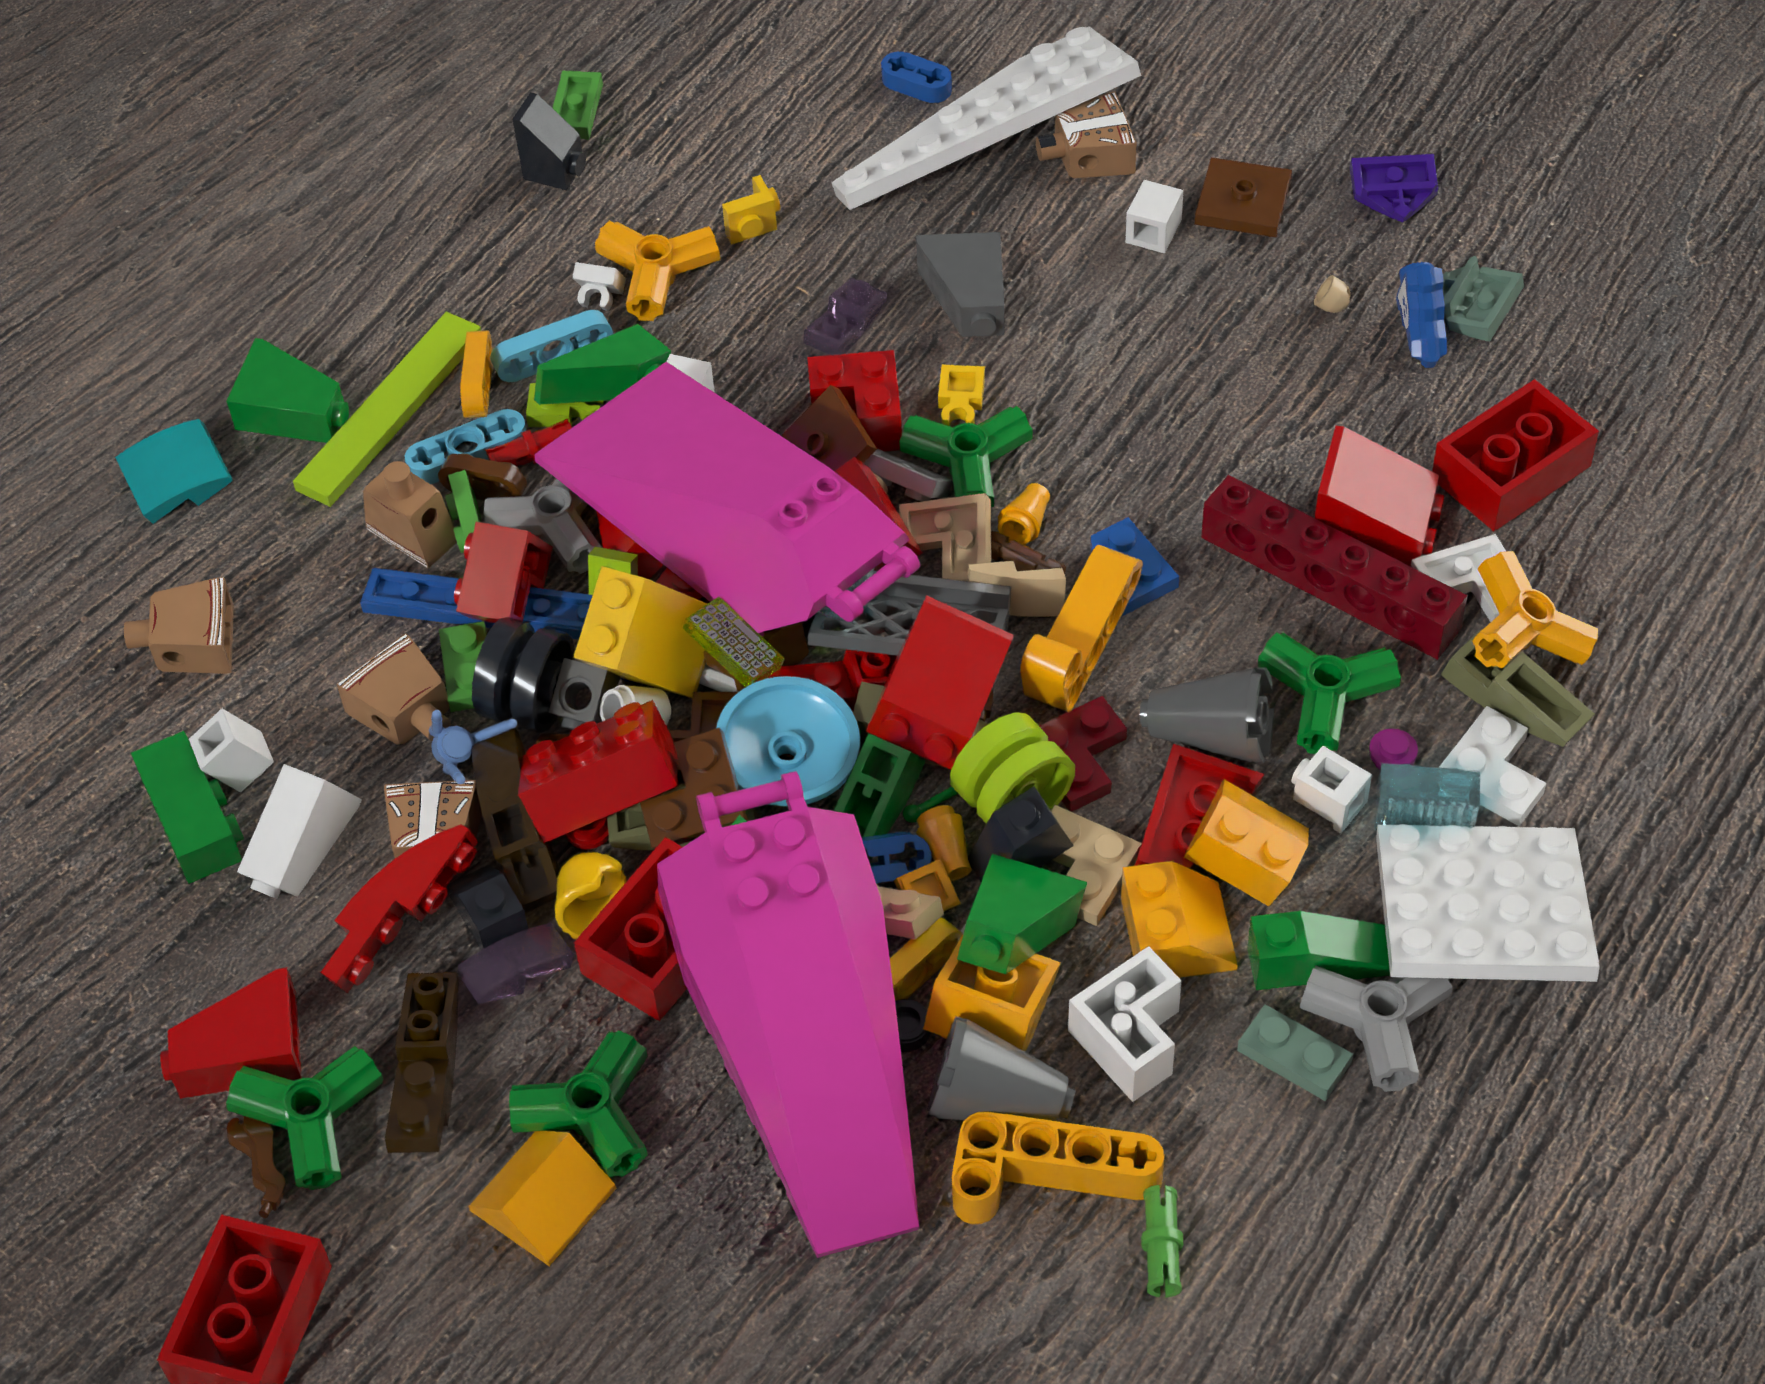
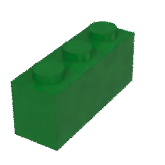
[131,731,244,884]

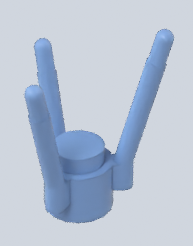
[429,710,517,784]

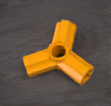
[595,220,720,321]
[1472,551,1598,669]

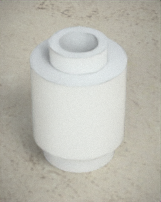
[599,685,671,726]

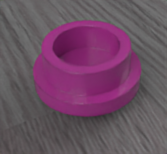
[1369,729,1418,775]

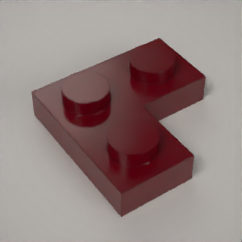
[1039,696,1127,812]

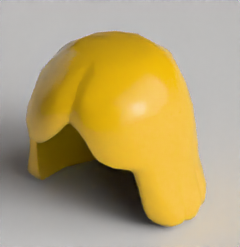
[555,852,627,939]

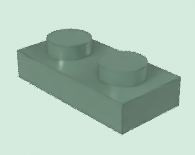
[1237,1004,1353,1101]

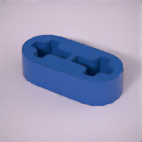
[881,51,952,103]
[862,832,931,883]

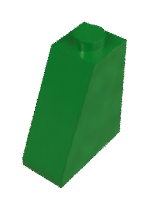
[226,338,349,443]
[957,854,1087,974]

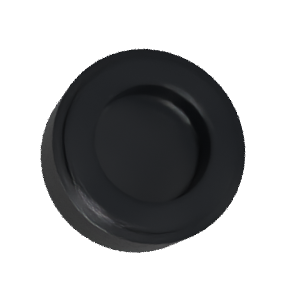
[895,999,931,1052]

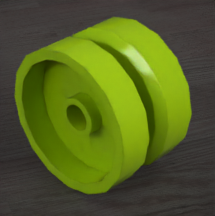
[950,712,1075,824]

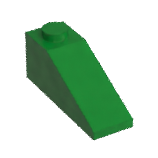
[534,324,671,405]
[834,734,926,862]
[1247,911,1390,990]

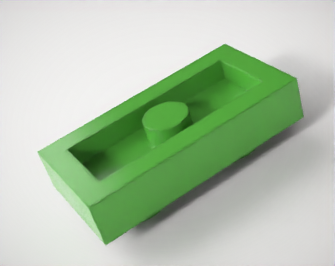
[553,71,603,140]
[445,470,482,554]
[439,621,487,712]

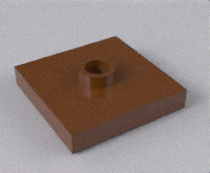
[1194,157,1292,238]
[781,385,877,471]

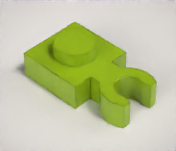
[526,383,604,427]

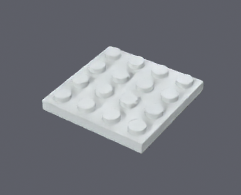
[1376,824,1600,982]

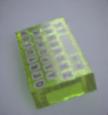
[683,597,785,688]

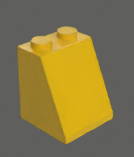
[573,566,721,698]

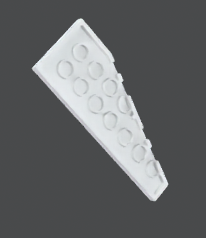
[831,27,1141,210]

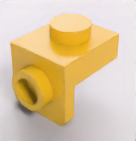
[722,175,781,245]

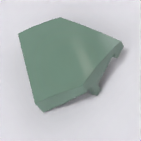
[1443,256,1524,342]

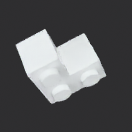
[1068,946,1181,1102]

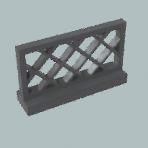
[808,571,1011,655]

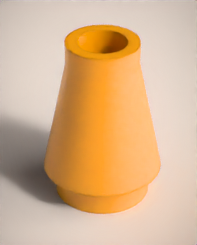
[998,483,1050,545]
[916,805,972,881]

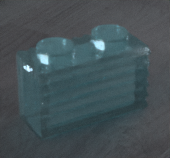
[1375,762,1480,830]

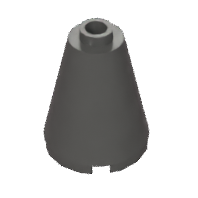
[1140,667,1274,763]
[927,1016,1075,1121]

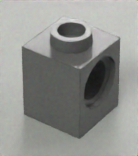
[549,658,620,730]

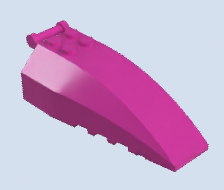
[657,771,919,1258]

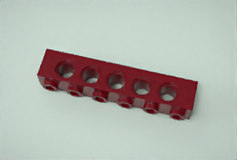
[1201,475,1468,660]

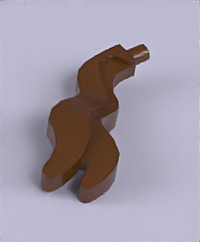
[227,1116,286,1218]

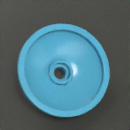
[716,676,860,806]

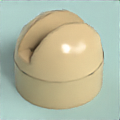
[1314,275,1351,313]

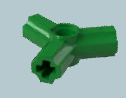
[900,406,1033,508]
[1258,632,1401,754]
[509,1030,648,1178]
[226,1046,383,1190]

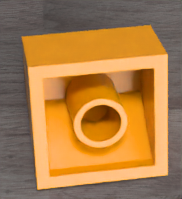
[1184,779,1309,906]
[1121,861,1238,978]
[923,935,1061,1051]

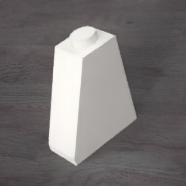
[237,764,362,899]

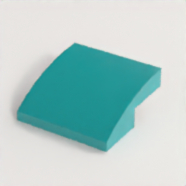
[115,419,233,524]

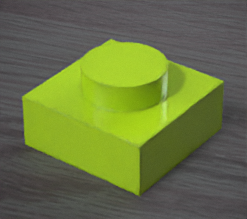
[588,546,638,595]

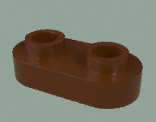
[438,453,527,501]

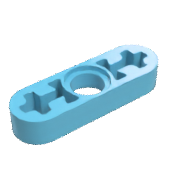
[490,310,613,382]
[405,409,527,484]

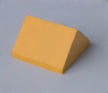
[469,1131,616,1267]

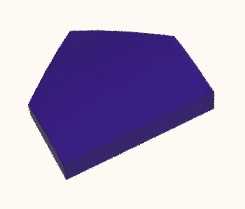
[1350,154,1438,222]

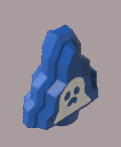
[1396,262,1447,368]

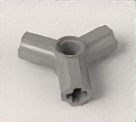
[484,479,601,574]
[1300,966,1453,1092]

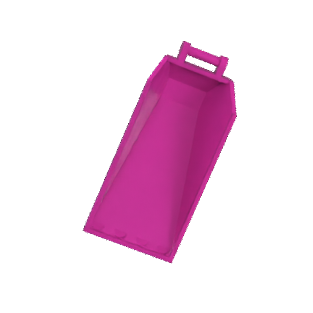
[535,362,920,638]

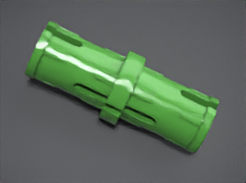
[1141,1185,1184,1297]

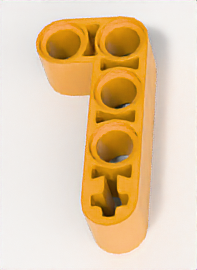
[1020,545,1143,712]
[952,1112,1164,1224]

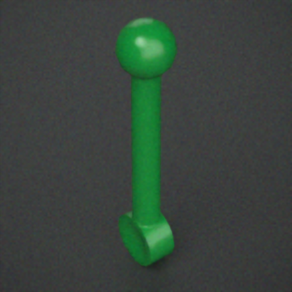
[903,786,958,823]

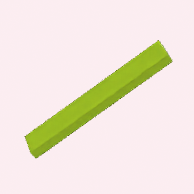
[293,311,481,507]

